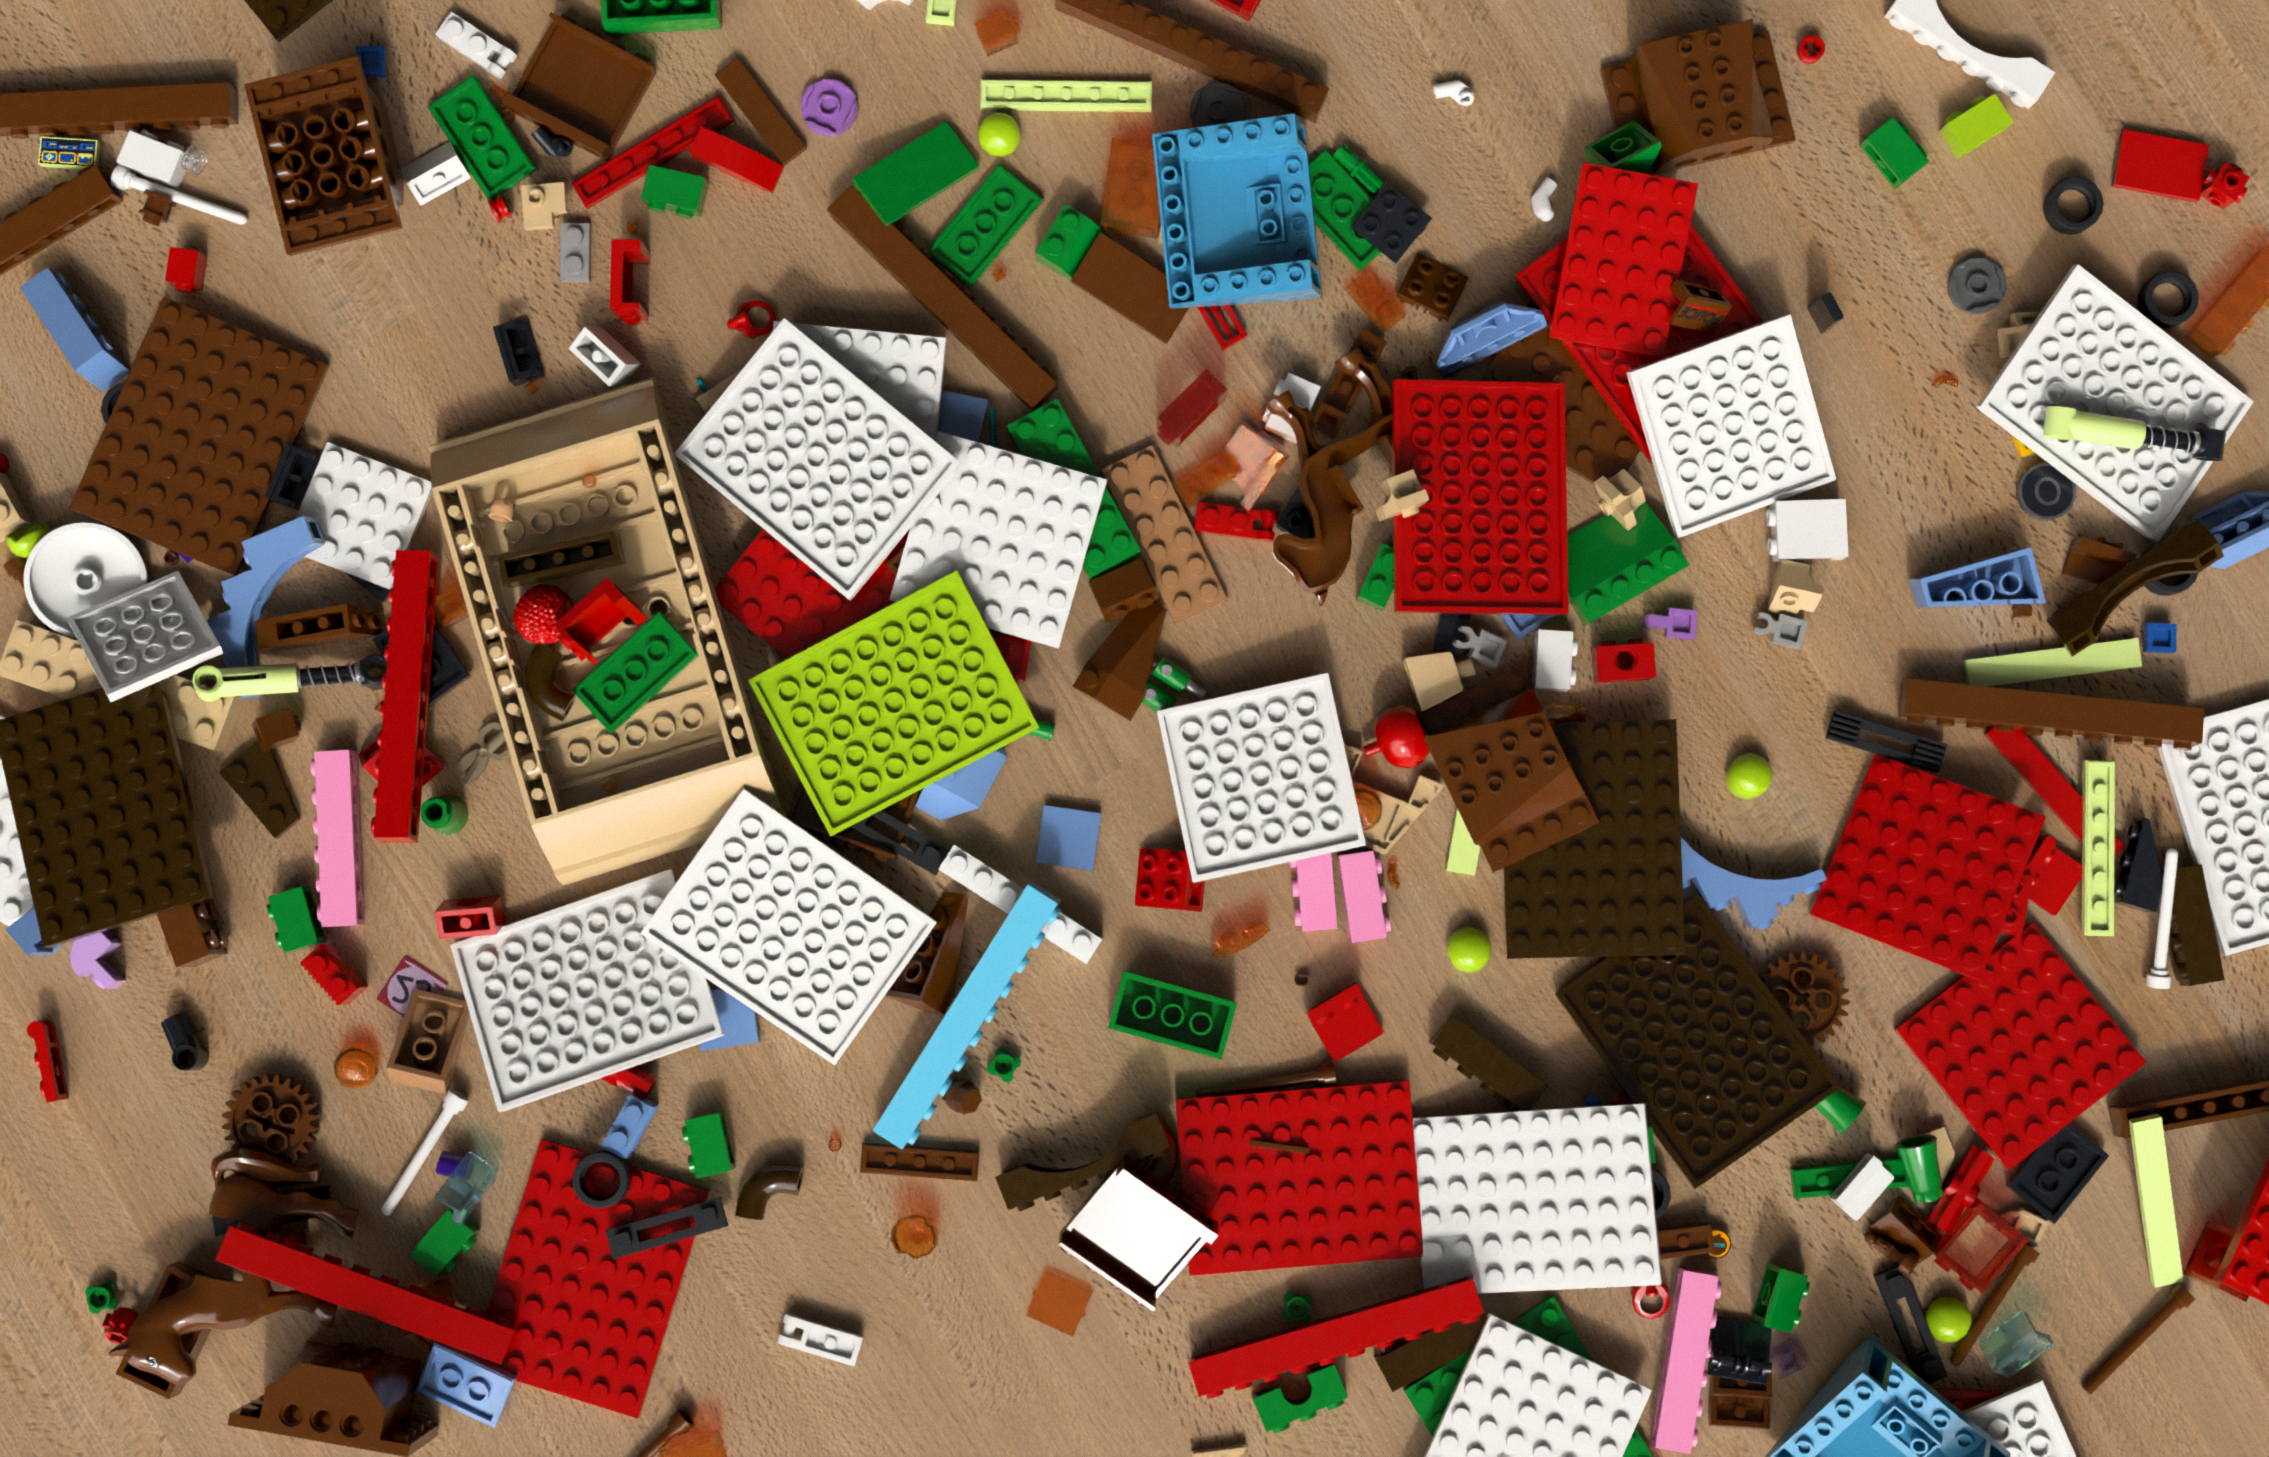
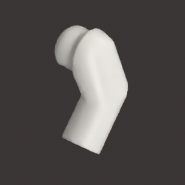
[1433,80,1474,106]
[1531,177,1557,222]

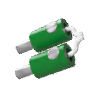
[1142,657,1207,712]

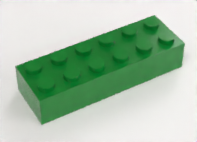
[1007,398,1141,581]

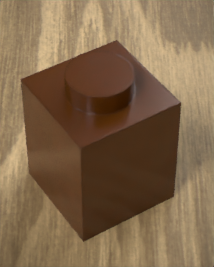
[252,708,301,752]

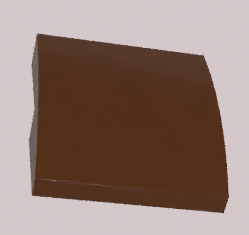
[1709,1371,1772,1430]

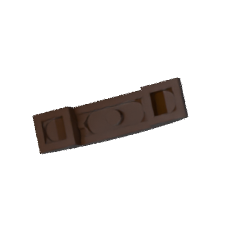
[1311,328,1387,441]

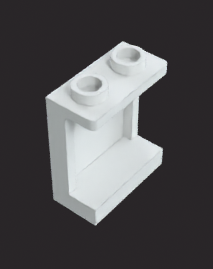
[1766,499,1849,562]

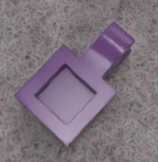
[1643,608,1698,640]

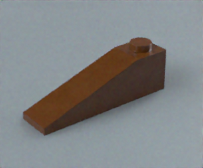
[1072,602,1167,721]
[885,891,969,1015]

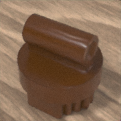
[942,1077,982,1115]

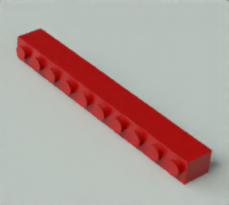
[371,550,439,843]
[215,1222,516,1365]
[1188,1275,1484,1399]

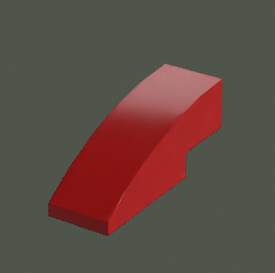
[689,126,784,194]

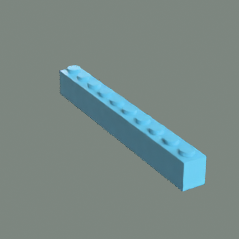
[873,881,1061,1149]

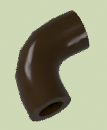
[525,643,576,721]
[735,1164,804,1220]

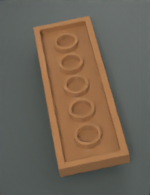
[1100,445,1228,626]

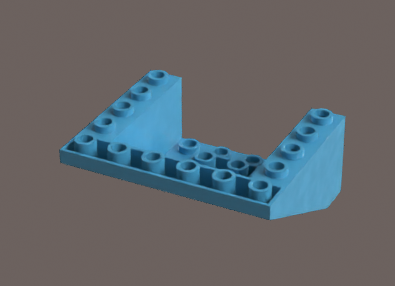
[1152,113,1323,309]
[1765,1336,2010,1457]

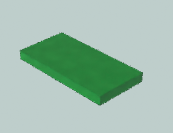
[427,74,538,200]
[852,121,979,227]
[1309,149,1381,272]
[927,164,1043,289]
[572,611,699,734]

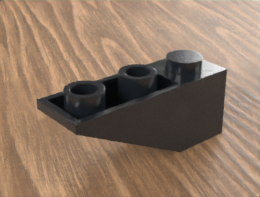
[2114,818,2163,912]

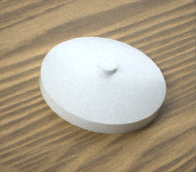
[23,522,147,638]

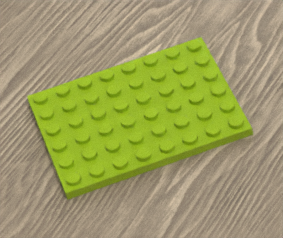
[748,570,1040,837]

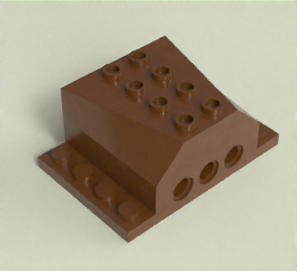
[1600,19,1796,175]
[244,56,404,256]
[1418,664,1600,873]
[228,1340,439,1457]

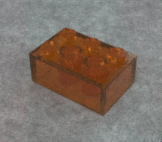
[1100,138,1160,238]

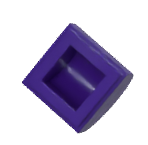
[435,1151,473,1181]

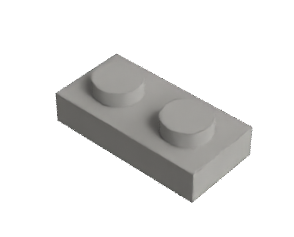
[560,223,591,282]

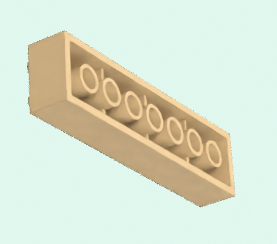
[0,620,245,753]

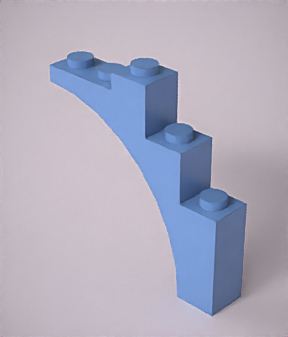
[206,516,325,699]
[1681,837,1827,930]

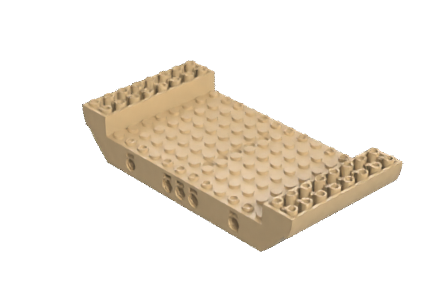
[429,377,787,885]

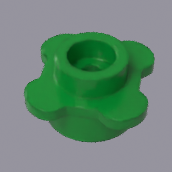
[987,1048,1021,1082]
[85,1281,118,1314]
[1282,1291,1313,1323]

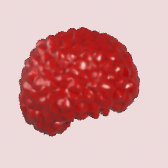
[513,584,574,644]

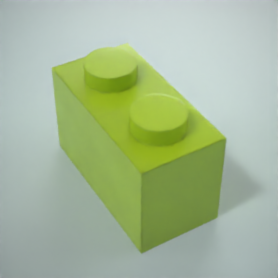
[1939,94,2014,159]

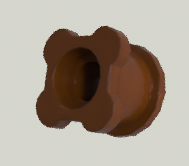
[139,189,177,226]

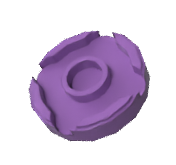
[800,78,858,137]

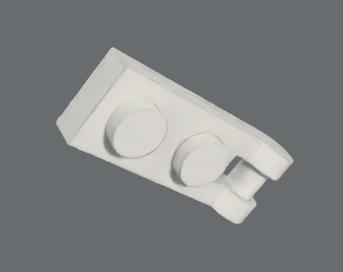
[435,11,517,79]
[777,1313,864,1366]

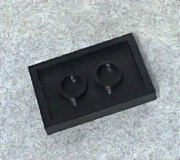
[372,624,472,707]
[2005,1123,2109,1224]

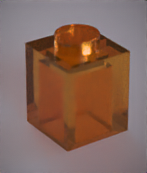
[974,9,1021,57]

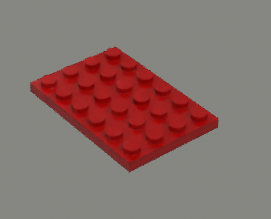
[1548,163,1699,358]

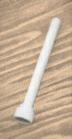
[111,165,247,225]
[2145,848,2178,989]
[381,1089,469,1216]

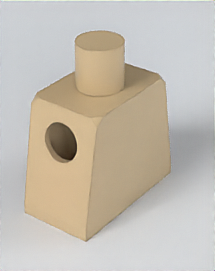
[1402,652,1476,713]

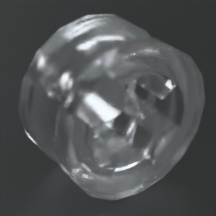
[181,145,208,175]

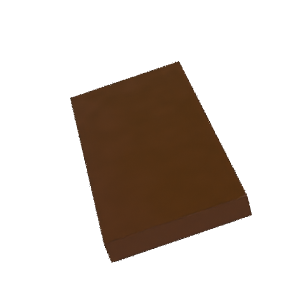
[1069,232,1189,344]

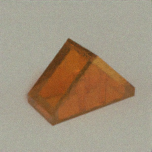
[435,581,469,630]

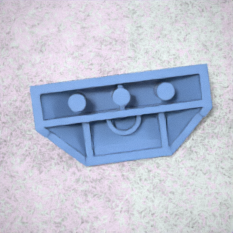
[1436,300,1548,379]
[2189,491,2269,569]
[915,746,1007,820]

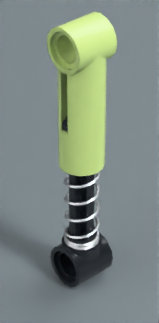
[2043,406,2226,461]
[192,654,387,702]

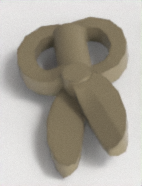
[453,722,510,784]

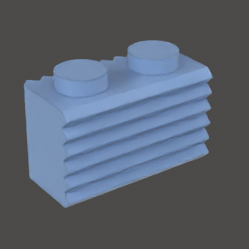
[601,1094,659,1160]

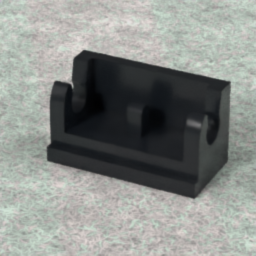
[493,320,545,387]
[265,443,321,511]

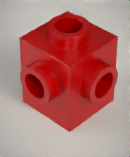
[2201,162,2250,210]

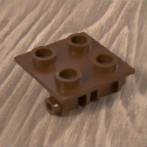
[1396,253,1469,321]

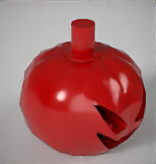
[1363,704,1430,769]

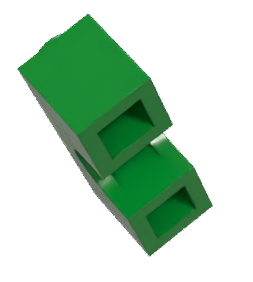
[1252,1363,1348,1433]

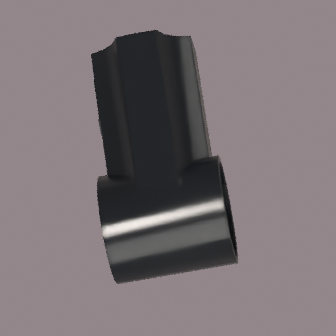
[161,1012,209,1071]

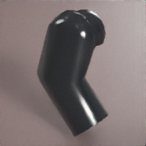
[531,126,573,157]

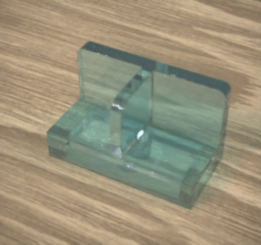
[435,1152,499,1226]
[1979,1310,2055,1378]

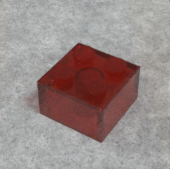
[2183,1221,2249,1302]

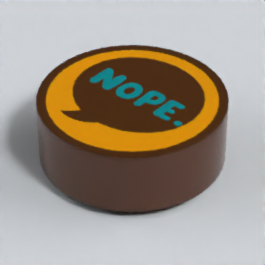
[1706,1228,1731,1259]

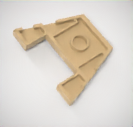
[1344,744,1444,856]

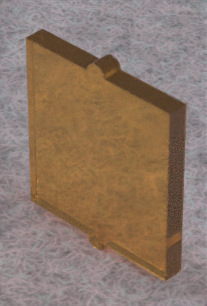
[1026,1271,1093,1337]

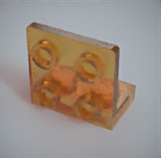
[1214,423,1290,511]

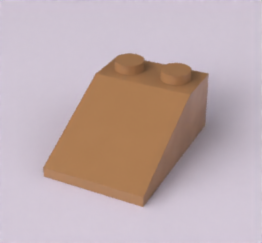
[386,989,469,1094]

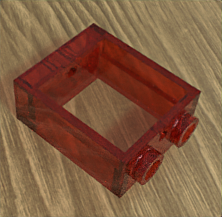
[1157,369,1227,448]
[1934,1197,2029,1294]

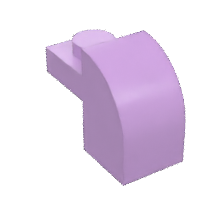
[70,930,126,989]

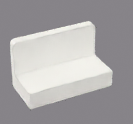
[401,142,471,205]
[1829,1153,1894,1221]

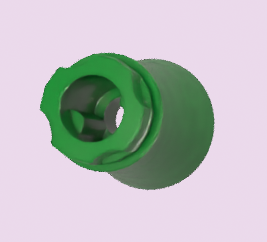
[420,794,468,835]
[1814,1086,1866,1134]
[1895,1135,1943,1203]

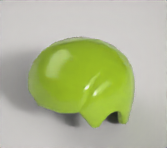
[978,113,1021,157]
[5,522,51,558]
[1725,753,1772,800]
[1446,926,1491,974]
[1925,1296,1971,1343]

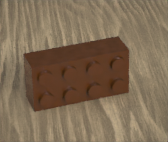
[157,899,228,967]
[116,1261,211,1399]

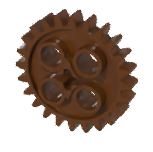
[1759,952,1850,1047]
[222,1073,321,1163]

